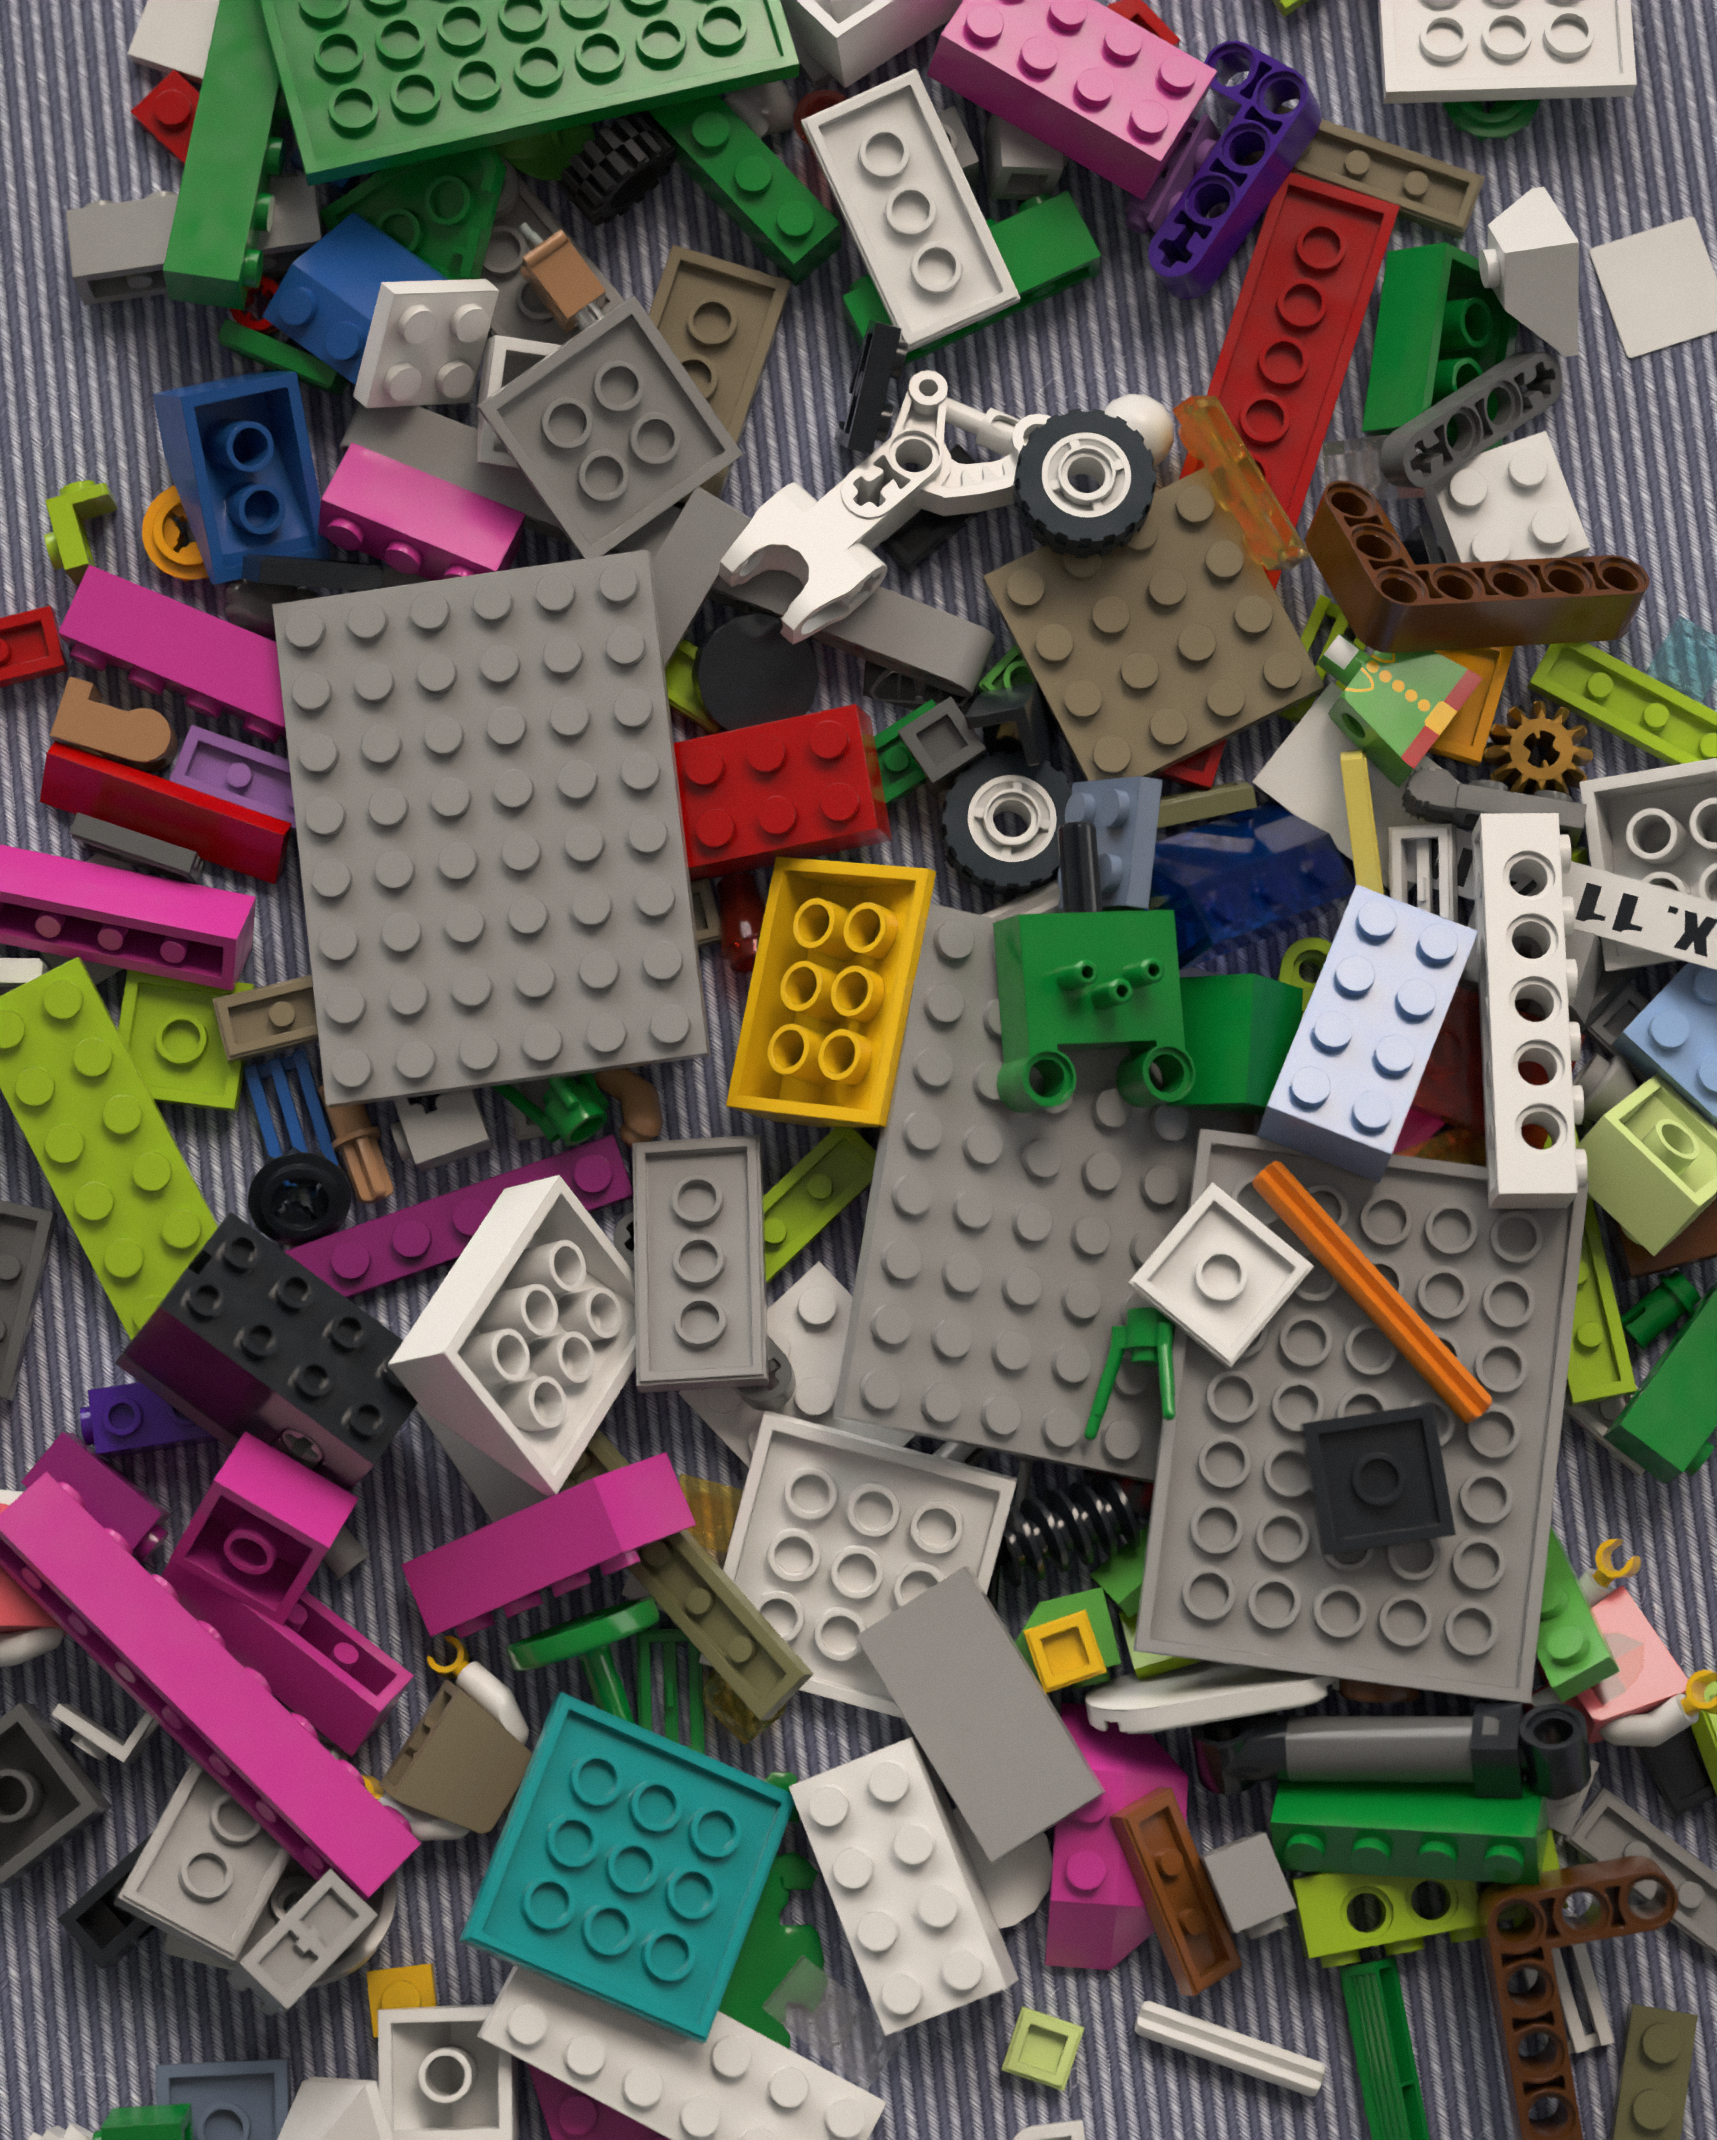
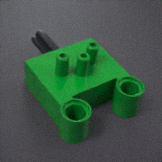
[993,821,1196,1114]

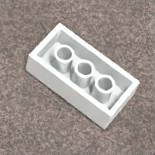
[788,1736,1019,2036]

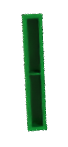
[1339,1957,1430,2140]

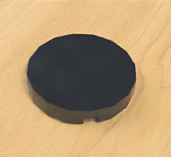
[691,613,819,732]

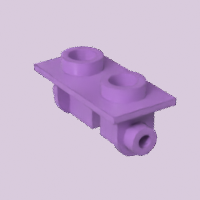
[1124,113,1221,235]

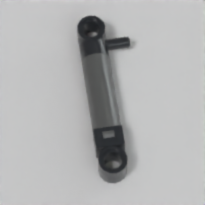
[1190,1703,1592,1798]

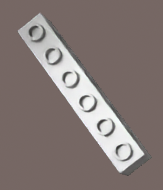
[1472,813,1587,1209]

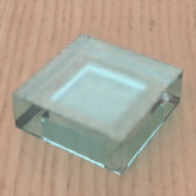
[1645,615,1717,703]

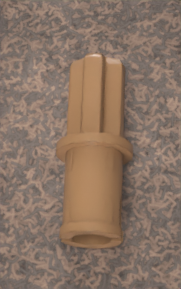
[317,1085,394,1204]

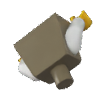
[362,1636,533,1841]

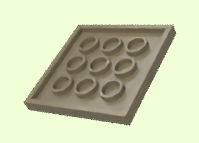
[983,466,1325,781]

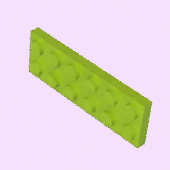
[0,957,219,1341]

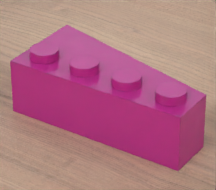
[401,1452,696,1639]

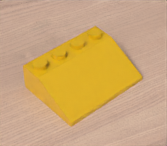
[726,856,936,1127]

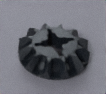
[247,1147,351,1246]

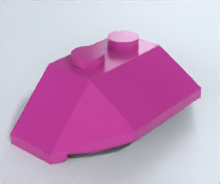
[1045,1702,1189,1970]

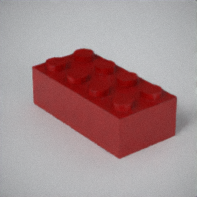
[674,704,892,882]

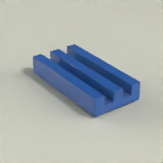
[243,1050,340,1190]

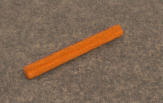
[1252,1160,1493,1424]

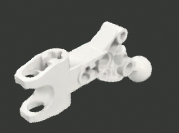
[719,370,1174,644]

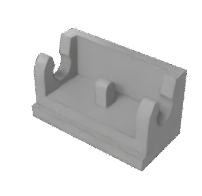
[225,1869,378,2016]

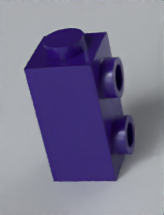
[80,1382,219,1459]

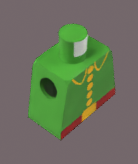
[1317,634,1483,788]

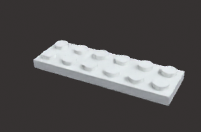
[477,1965,887,2140]

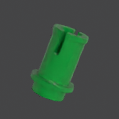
[1620,1270,1702,1350]

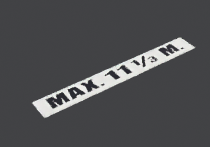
[1383,816,1717,970]

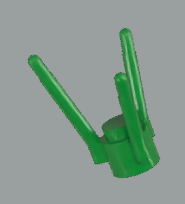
[491,1073,609,1146]
[1084,1307,1176,1441]

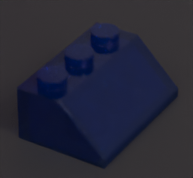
[1144,802,1356,971]

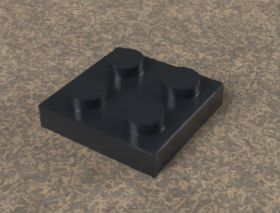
[1300,1403,1456,1556]

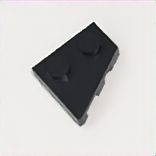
[834,320,908,454]

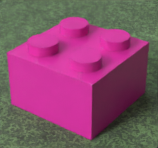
[169,1431,359,1626]

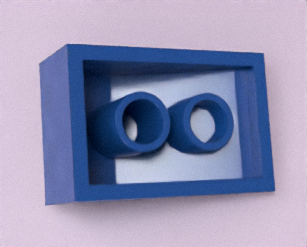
[153,369,331,585]

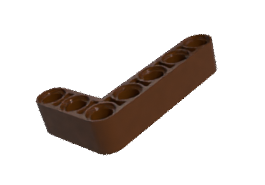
[1305,480,1650,653]
[1477,1856,1678,2140]

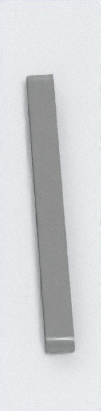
[339,402,996,697]

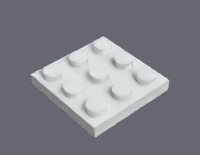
[679,1261,917,1468]

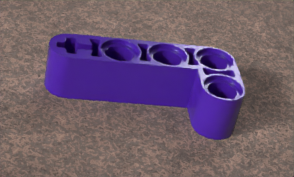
[1148,40,1322,300]

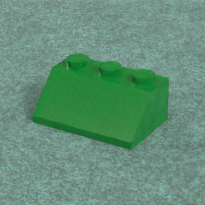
[1362,242,1519,453]

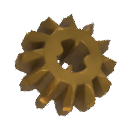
[1483,701,1593,795]

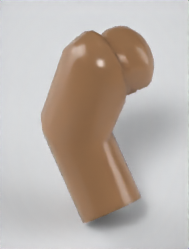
[594,1068,663,1148]

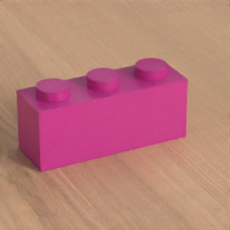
[318,443,526,581]

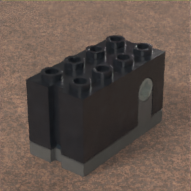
[115,1212,418,1492]

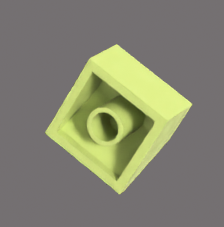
[1576,1074,1717,1256]

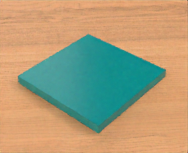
[459,1692,795,2044]

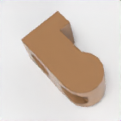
[50,676,178,772]

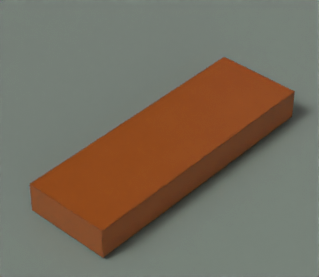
[1109,1787,1243,1996]

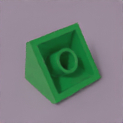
[1167,973,1303,1115]

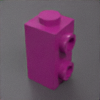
[21,1432,172,1563]

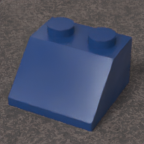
[262,213,449,385]

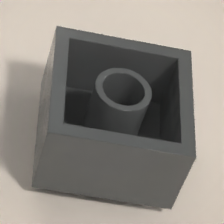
[0,1703,112,1889]

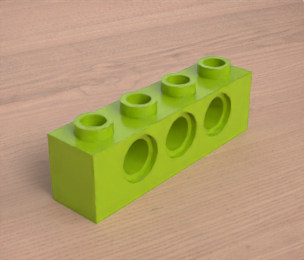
[1288,1829,1568,1968]

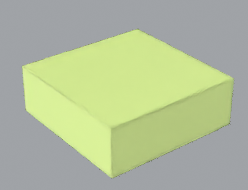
[1001,2006,1084,2091]

